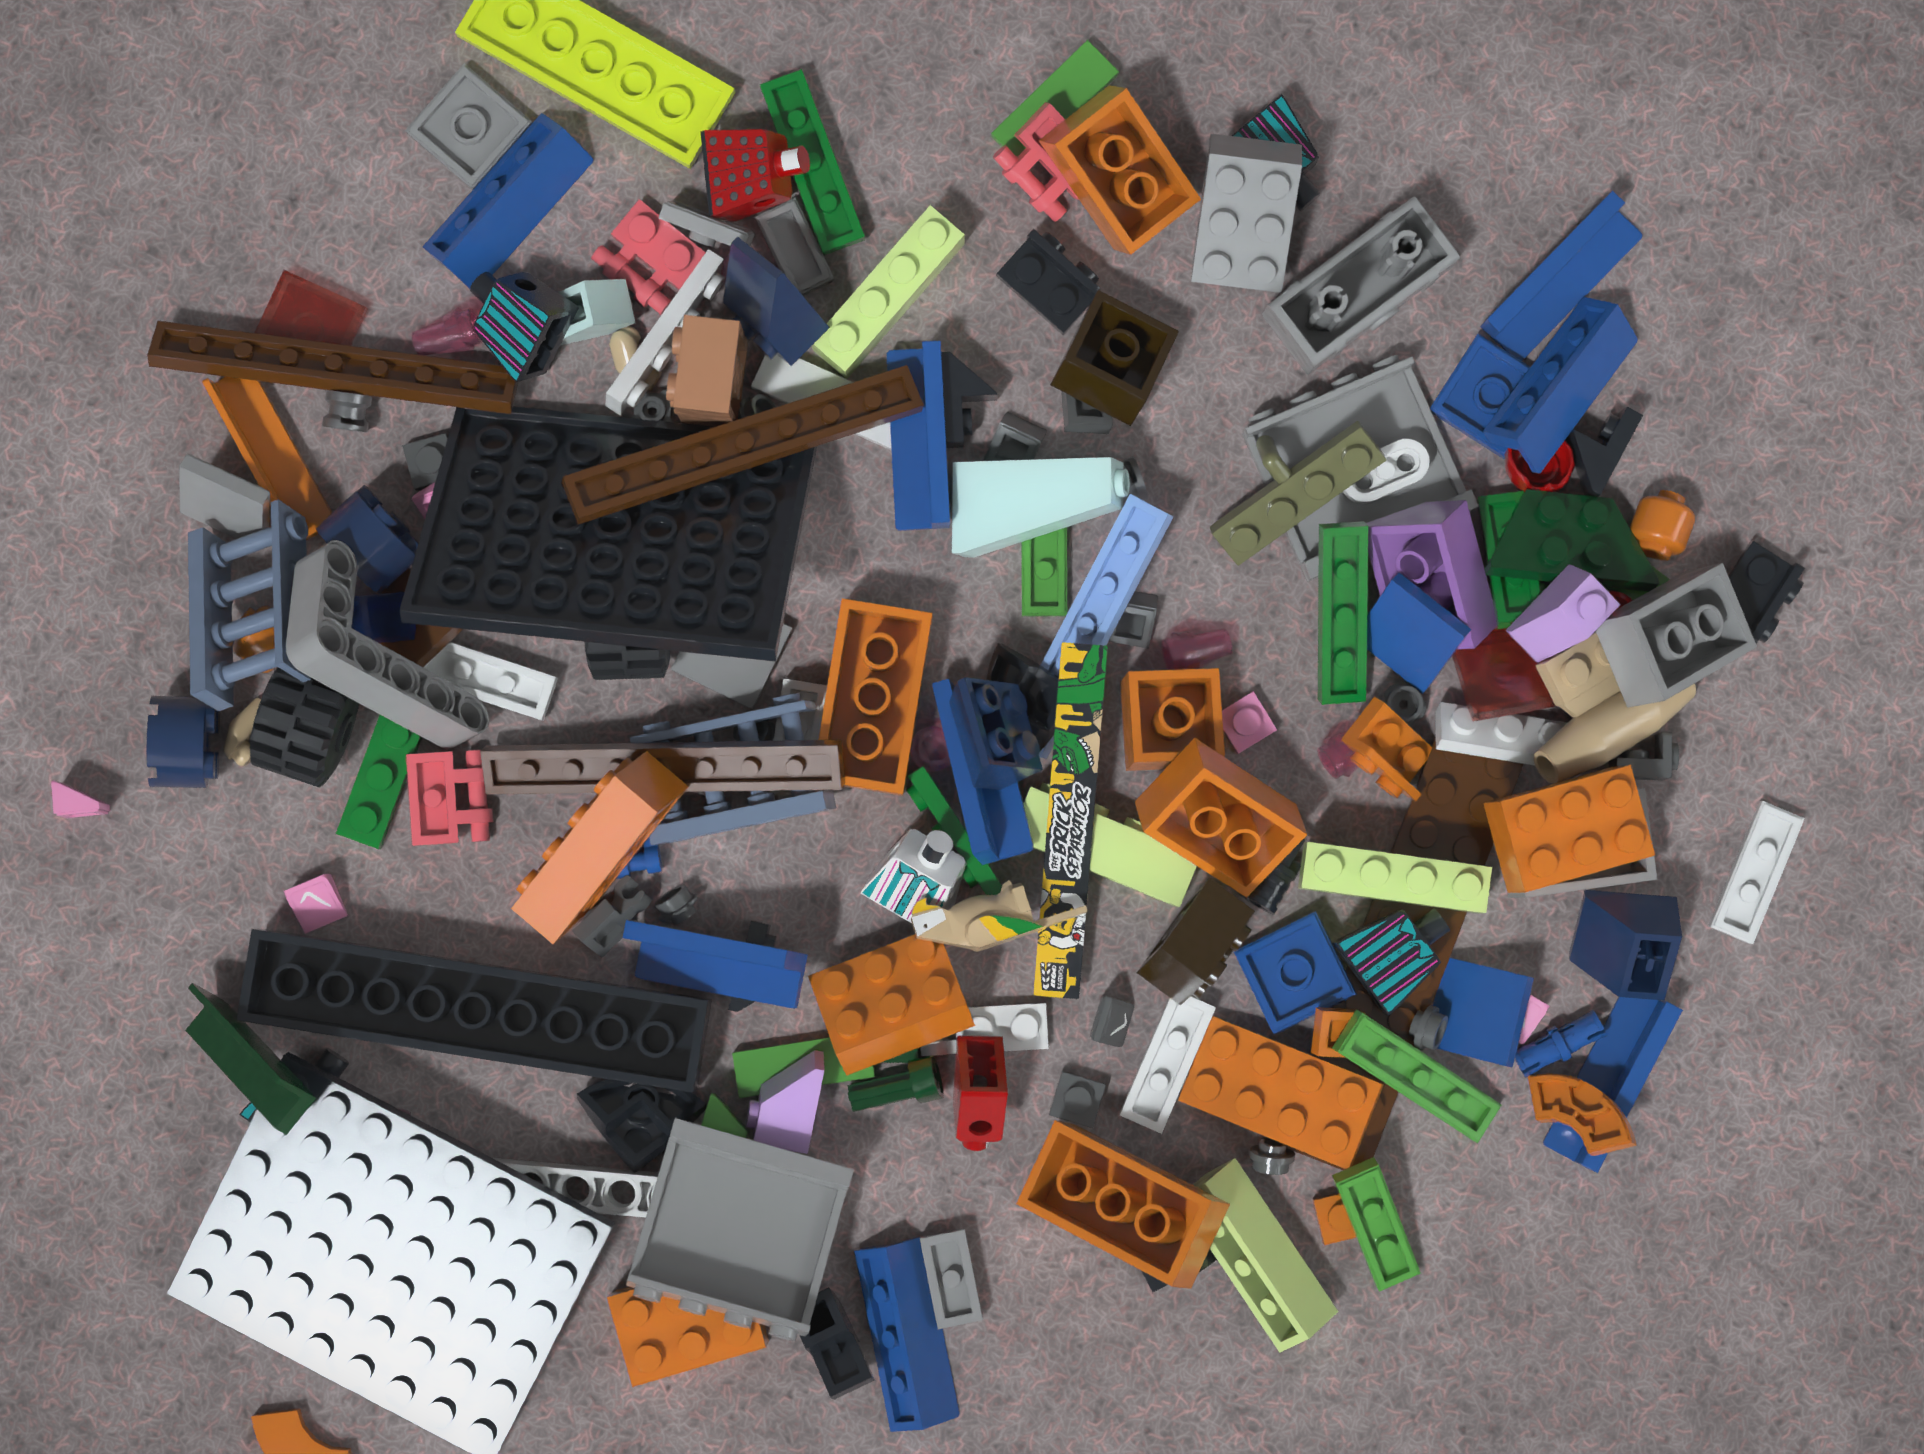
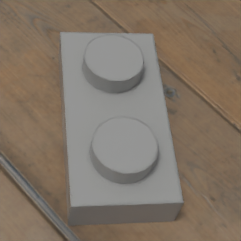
[920,1228,983,1329]

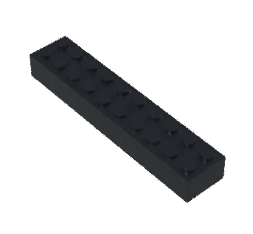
[236,929,712,1092]

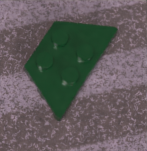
[1485,489,1659,592]

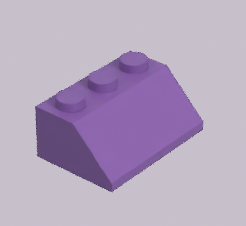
[1366,500,1497,649]

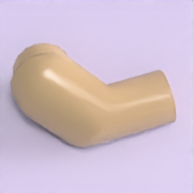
[609,326,662,391]
[224,697,261,766]

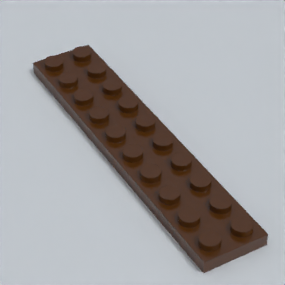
[1287,734,1524,1170]

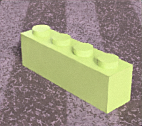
[812,205,965,379]
[1024,782,1197,907]
[1298,842,1492,914]
[1193,1158,1338,1353]

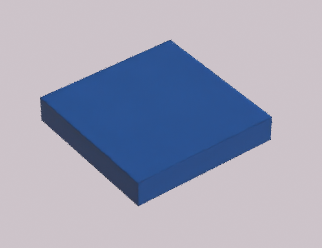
[1430,334,1530,459]
[1367,572,1472,694]
[1234,911,1357,1035]
[1433,958,1534,1068]

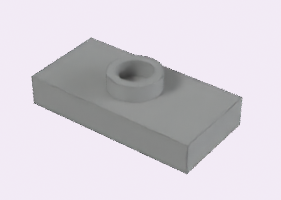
[658,200,755,247]

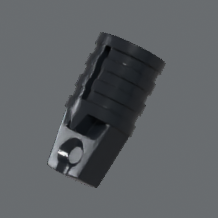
[1239,839,1305,915]

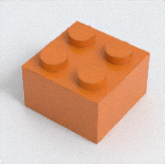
[1120,668,1225,771]

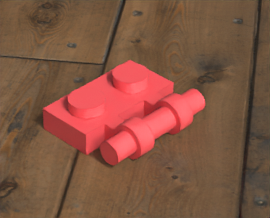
[993,102,1079,222]
[591,199,706,315]
[406,750,493,846]

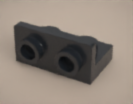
[996,229,1101,336]
[1728,541,1805,644]

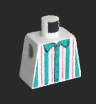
[861,829,966,923]

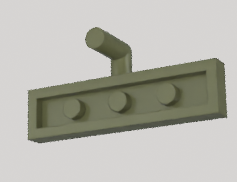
[1210,421,1387,566]

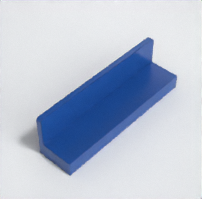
[423,113,593,289]
[1480,190,1642,361]
[1483,297,1638,473]
[887,341,950,531]
[932,679,1034,865]
[623,920,808,1009]
[1543,997,1683,1173]
[854,1237,959,1432]

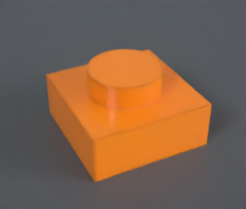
[1311,1007,1366,1058]
[1312,1193,1356,1245]

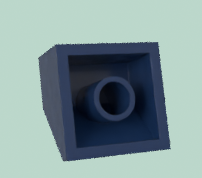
[723,236,830,366]

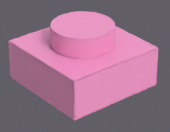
[1222,691,1277,754]

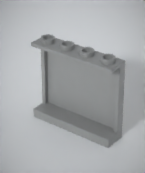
[1242,355,1478,582]
[626,1118,854,1341]

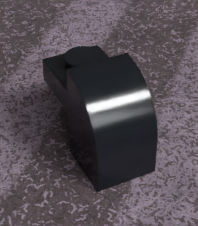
[800,1287,875,1400]

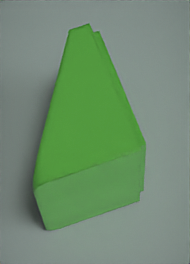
[701,1093,750,1138]

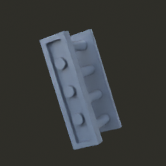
[188,499,311,711]
[630,693,837,845]

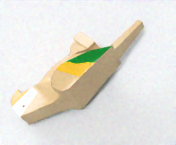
[911,880,1088,952]

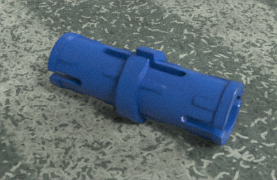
[1515,1010,1607,1078]

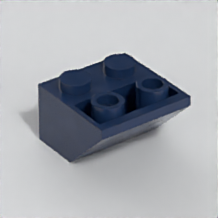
[949,677,1043,790]
[1569,890,1682,1001]

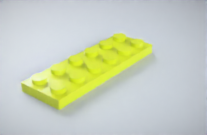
[455,0,736,169]

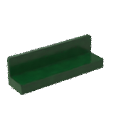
[185,983,316,1135]

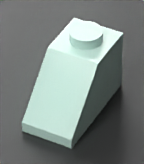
[558,279,635,345]

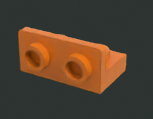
[1341,697,1432,801]

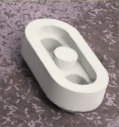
[1343,439,1430,504]

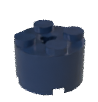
[316,485,419,594]
[146,695,220,788]

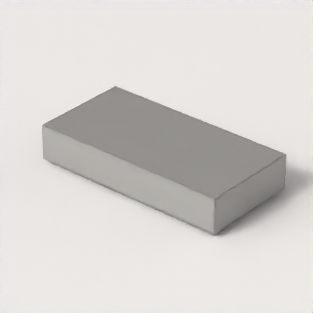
[755,198,835,296]

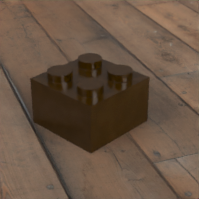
[1050,290,1179,426]
[1136,878,1255,1006]

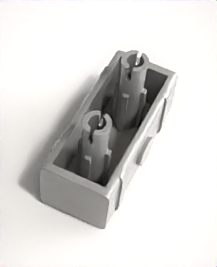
[1262,196,1460,375]

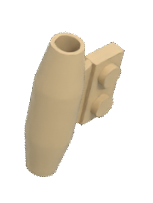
[1534,631,1696,784]

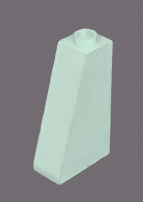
[952,457,1130,557]

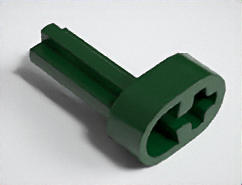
[847,1055,944,1112]

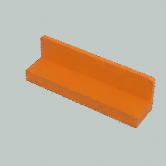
[202,377,332,541]

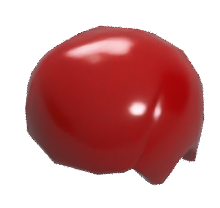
[1505,440,1575,492]

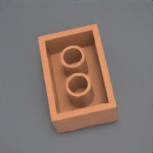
[666,315,748,427]

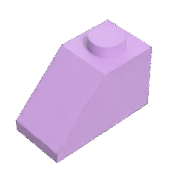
[1506,564,1620,663]
[746,1050,824,1154]

